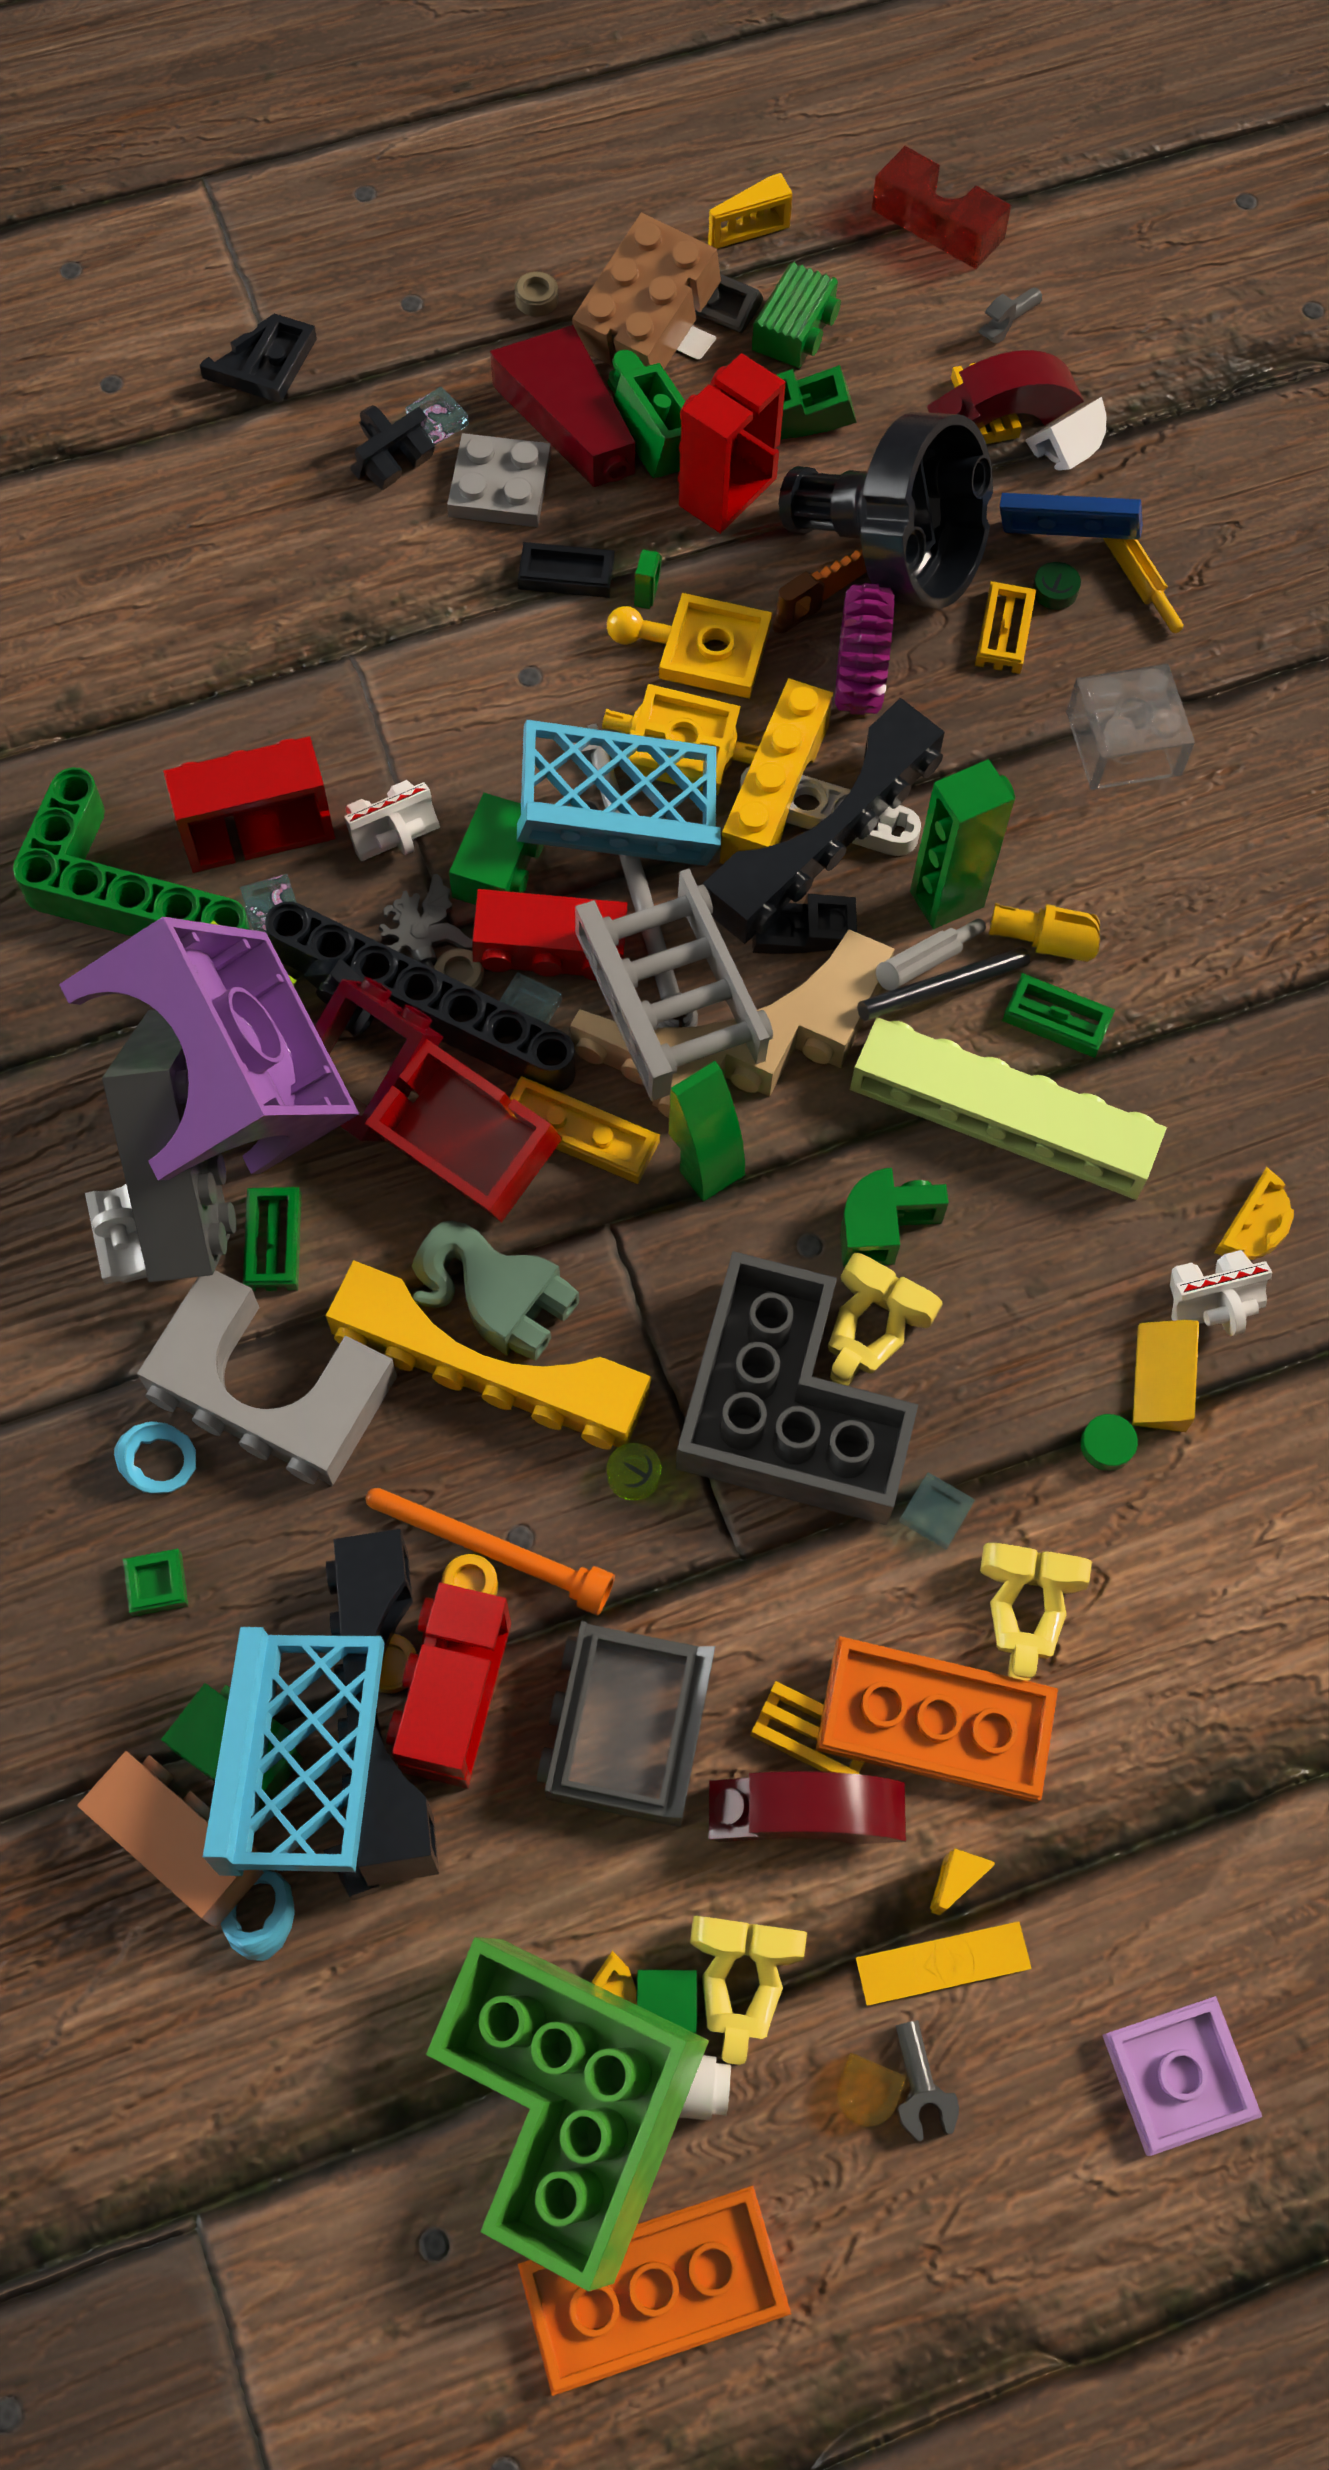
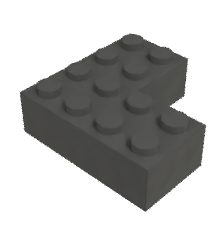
[102,1009,236,1282]
[675,1251,919,1525]

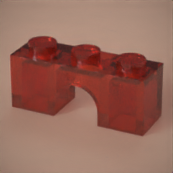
[871,146,1011,269]

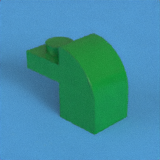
[840,1168,949,1267]

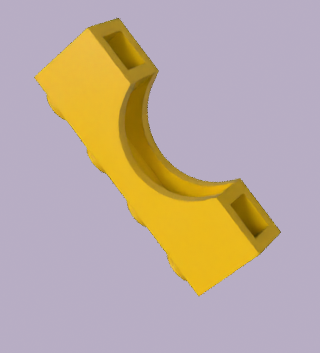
[720,678,834,864]

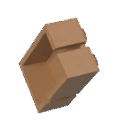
[572,212,721,369]

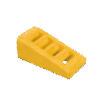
[708,173,793,249]

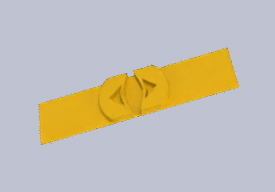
[856,1921,1032,2006]

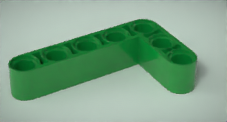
[13,767,251,936]

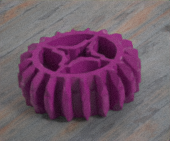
[835,583,895,715]

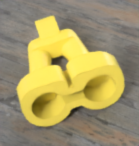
[828,1253,943,1386]
[980,1543,1092,1681]
[690,1916,807,2065]

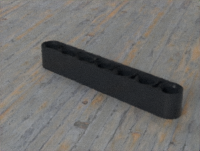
[265,901,576,1092]

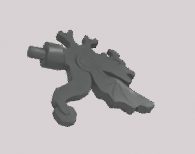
[379,874,473,969]

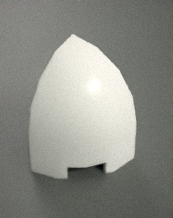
[1025,397,1106,471]

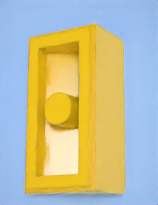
[1132,1320,1199,1432]

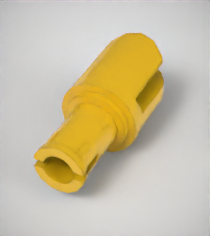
[989,903,1100,962]

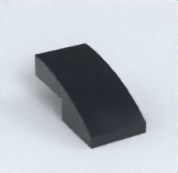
[752,894,857,954]

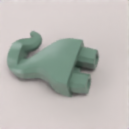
[412,1221,579,1361]

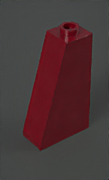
[490,325,635,487]

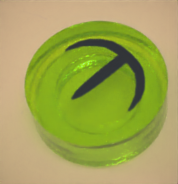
[607,1443,661,1501]

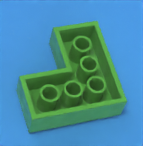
[426,1937,709,2292]

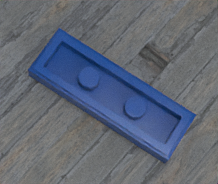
[999,493,1143,540]

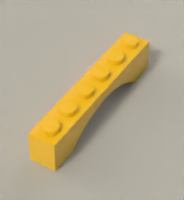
[326,1260,650,1450]

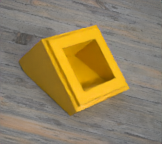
[930,1848,995,1915]

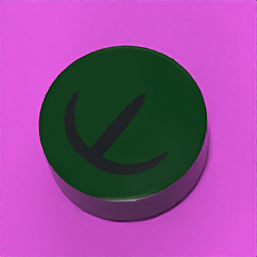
[1032,562,1081,610]

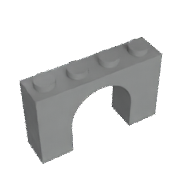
[137,1270,397,1486]

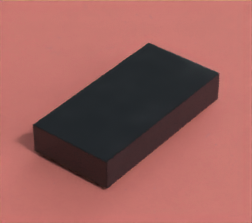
[518,542,615,598]

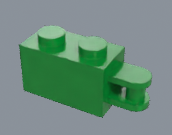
[607,350,686,479]

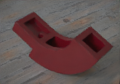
[926,350,1084,429]
[709,1771,906,1845]

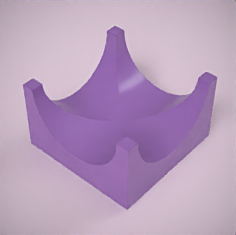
[59,917,359,1181]

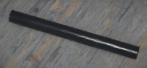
[857,947,1030,1021]

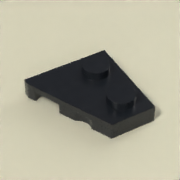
[200,313,317,403]

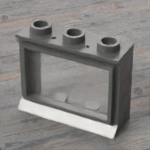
[537,1621,716,1827]

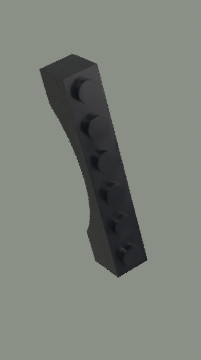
[703,698,945,944]
[326,1529,439,1886]

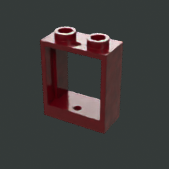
[315,977,443,1141]

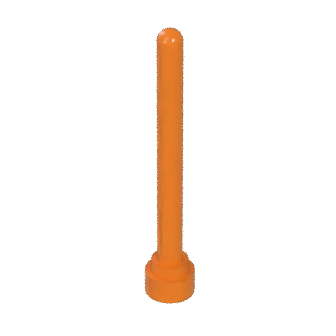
[366,1488,615,1616]

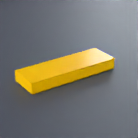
[510,1076,660,1184]

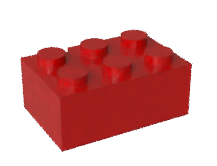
[678,353,786,534]
[163,736,335,873]
[365,1039,562,1223]
[386,1582,511,1789]

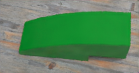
[777,365,857,440]
[669,1061,745,1202]

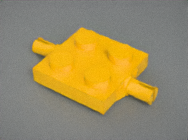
[602,684,759,795]

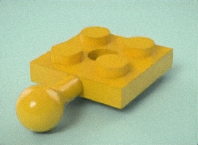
[607,593,773,699]

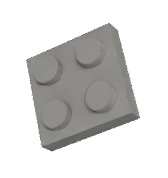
[447,433,551,527]

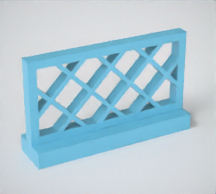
[517,720,721,866]
[203,1627,385,1876]

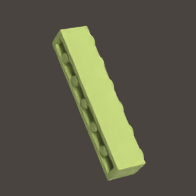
[850,1017,1167,1200]

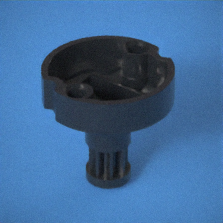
[778,412,993,608]

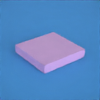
[1102,1996,1262,2156]

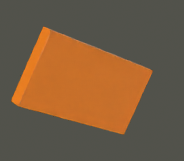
[815,1636,1058,1803]
[518,2185,791,2396]

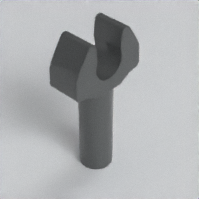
[979,287,1042,344]
[895,2020,959,2142]

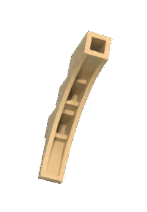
[570,929,895,1118]

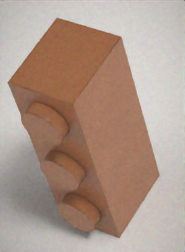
[77,1751,264,1928]

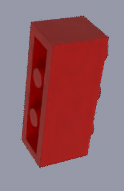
[472,889,628,981]

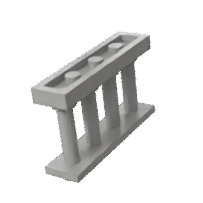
[575,869,773,1101]

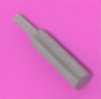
[876,918,986,991]

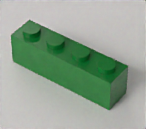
[910,759,1015,929]

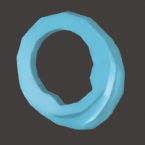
[114,1421,196,1494]
[221,1870,295,1961]

